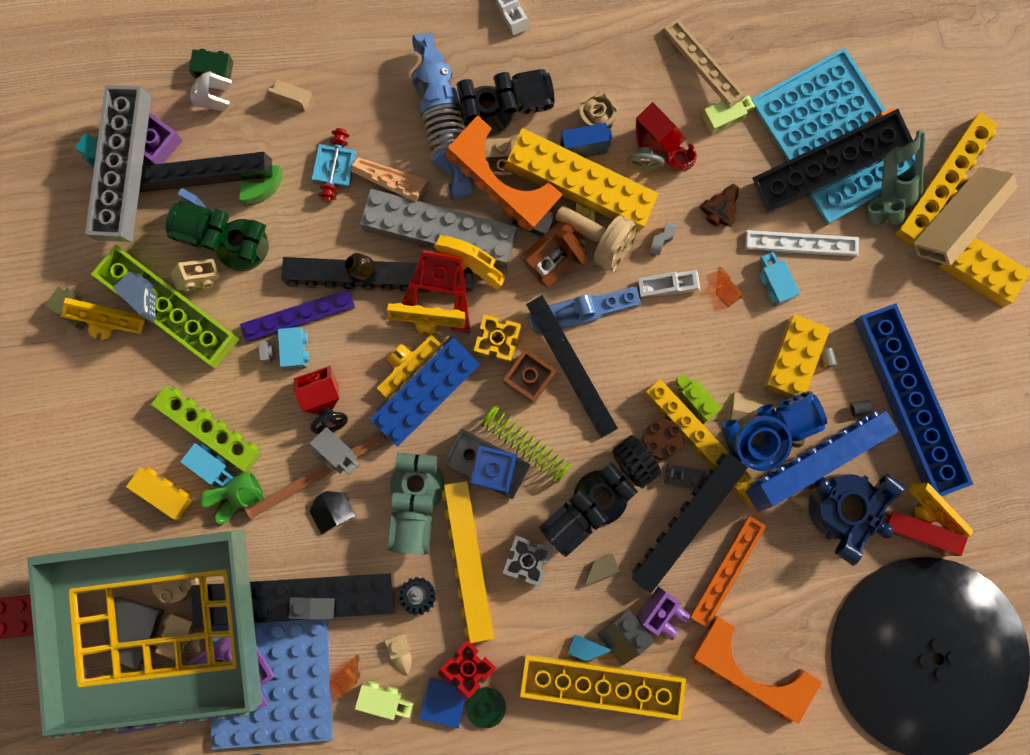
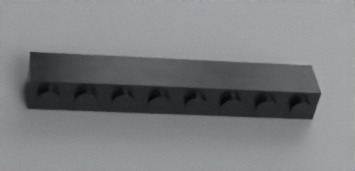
[139,152,273,193]
[631,452,748,593]

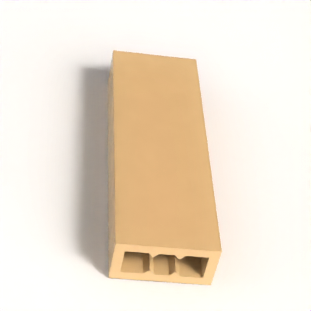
[913,166,1018,266]

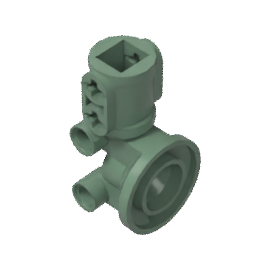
[388,452,445,555]

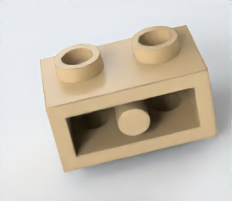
[170,259,220,291]

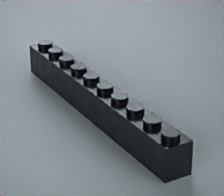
[281,257,473,294]

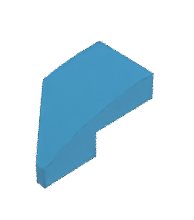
[568,635,612,662]

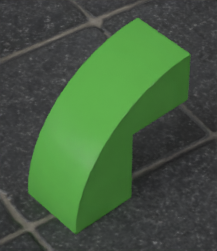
[239,165,283,206]

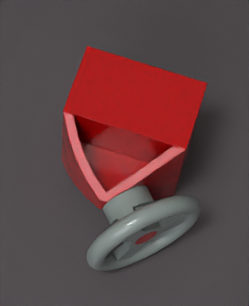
[627,102,686,169]

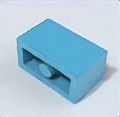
[278,327,309,370]

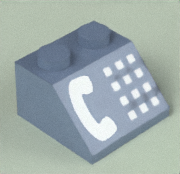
[113,271,156,323]

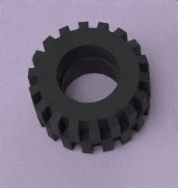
[612,435,661,489]

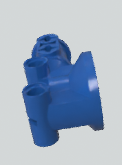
[721,391,827,471]

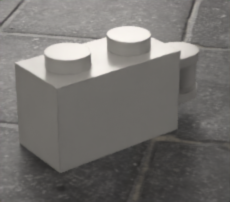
[310,427,360,475]

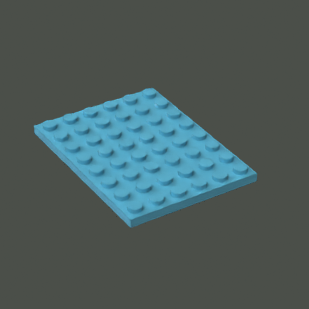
[751,47,915,225]

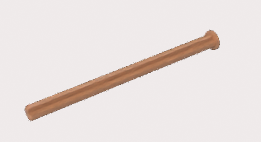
[244,432,386,520]

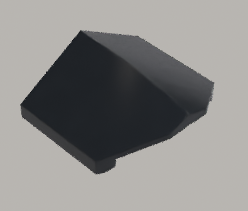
[309,491,356,535]

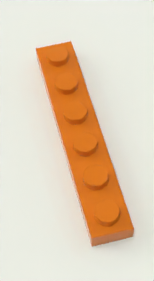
[690,516,766,628]

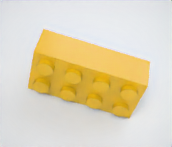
[938,237,1030,308]
[763,314,830,398]

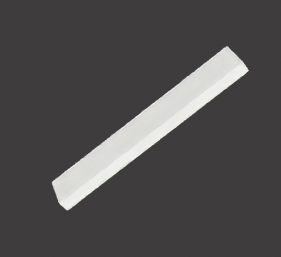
[745,230,859,257]

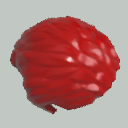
[666,143,697,172]

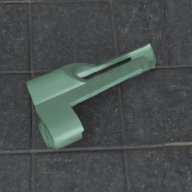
[867,130,925,225]

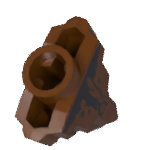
[699,184,739,227]

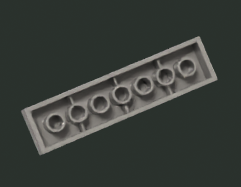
[85,85,152,242]
[360,189,517,268]

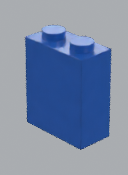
[560,123,612,158]

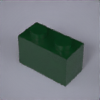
[189,49,233,79]

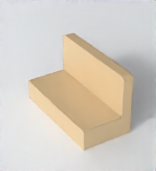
[267,80,312,111]

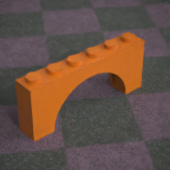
[445,115,563,231]
[691,616,822,724]

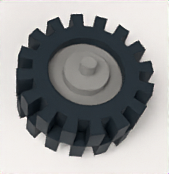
[399,577,436,615]

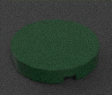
[466,687,506,728]

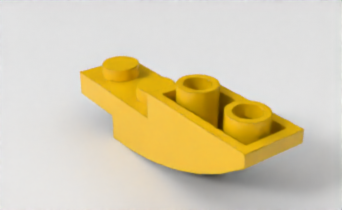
[433,235,505,290]

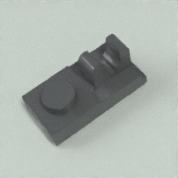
[664,464,706,489]

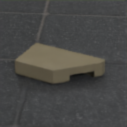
[585,553,620,586]

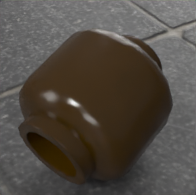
[345,253,374,280]

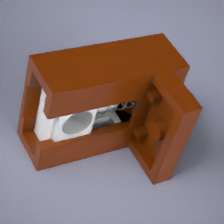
[520,222,589,288]

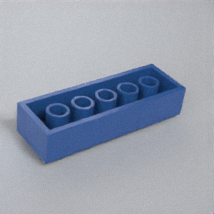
[368,336,480,447]

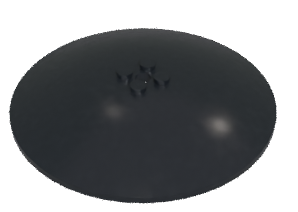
[831,557,1030,755]

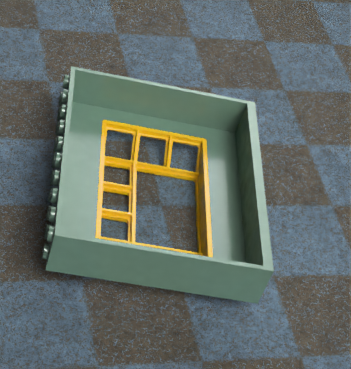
[27,529,262,739]

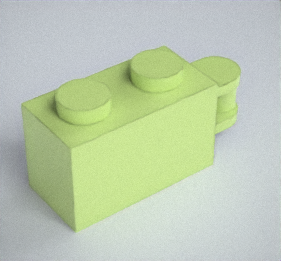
[702,95,755,135]
[355,681,414,720]

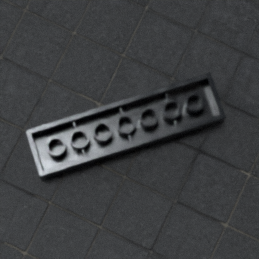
[752,109,913,214]

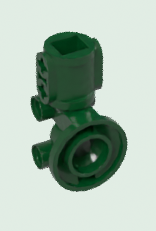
[165,201,269,271]

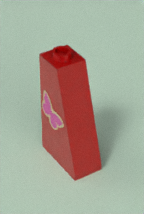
[883,510,968,556]

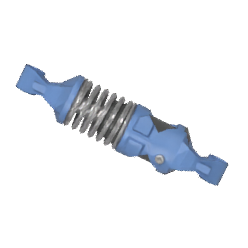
[411,33,472,200]

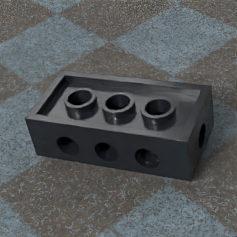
[443,428,531,500]

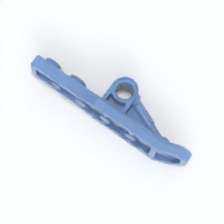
[528,286,641,334]

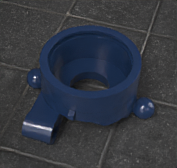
[808,473,905,566]

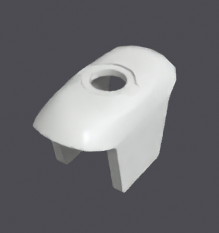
[190,71,232,111]

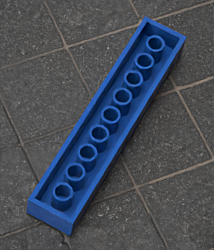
[854,303,973,496]

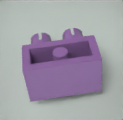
[636,586,690,640]

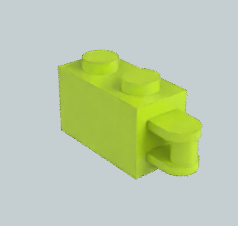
[675,375,722,423]

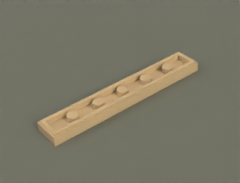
[663,19,745,108]

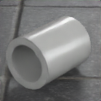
[821,348,837,368]

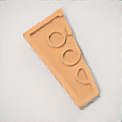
[351,157,428,202]

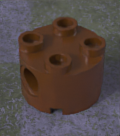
[642,419,683,460]

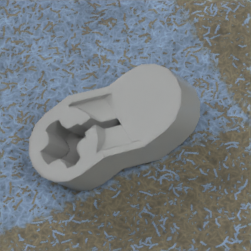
[649,221,677,255]

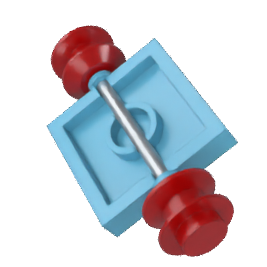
[312,128,356,203]

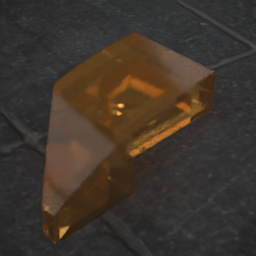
[716,266,743,308]
[329,655,360,698]

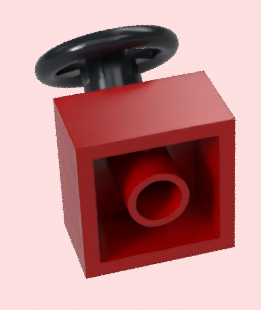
[293,365,348,434]

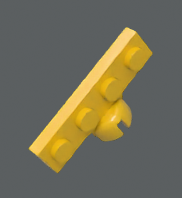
[61,298,145,340]
[387,303,465,336]
[377,334,441,398]
[909,483,973,537]

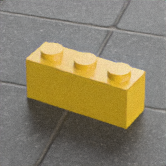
[126,467,193,520]

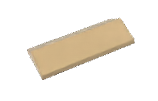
[729,392,806,445]

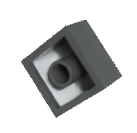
[597,609,655,665]

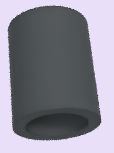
[850,400,872,417]

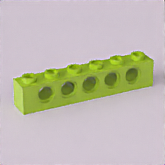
[151,386,262,472]

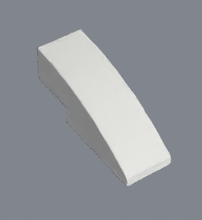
[494,0,529,36]
[638,270,701,297]

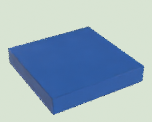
[470,445,517,493]
[420,678,465,728]

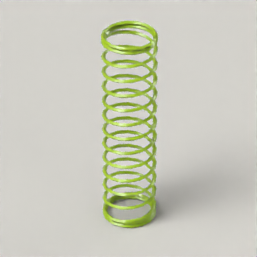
[481,406,572,484]

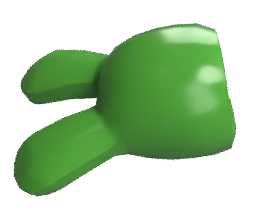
[200,472,264,524]

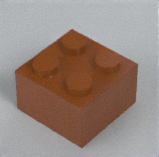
[503,349,557,405]

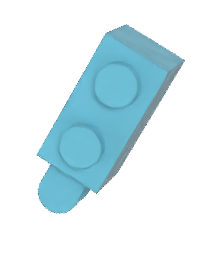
[759,252,801,306]
[180,443,234,487]

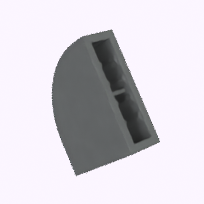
[104,596,164,670]

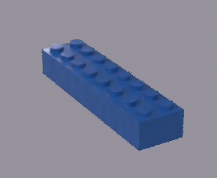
[746,411,899,512]

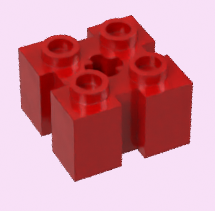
[437,640,496,702]

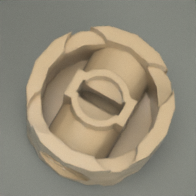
[578,92,617,129]
[151,578,198,603]

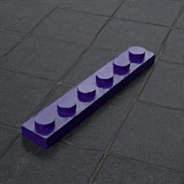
[240,289,355,343]

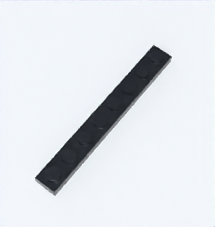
[526,295,618,438]

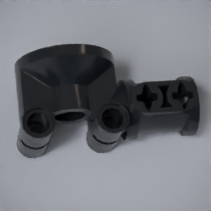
[456,69,555,136]
[539,462,638,557]

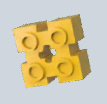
[474,314,521,365]

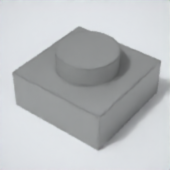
[258,341,274,363]

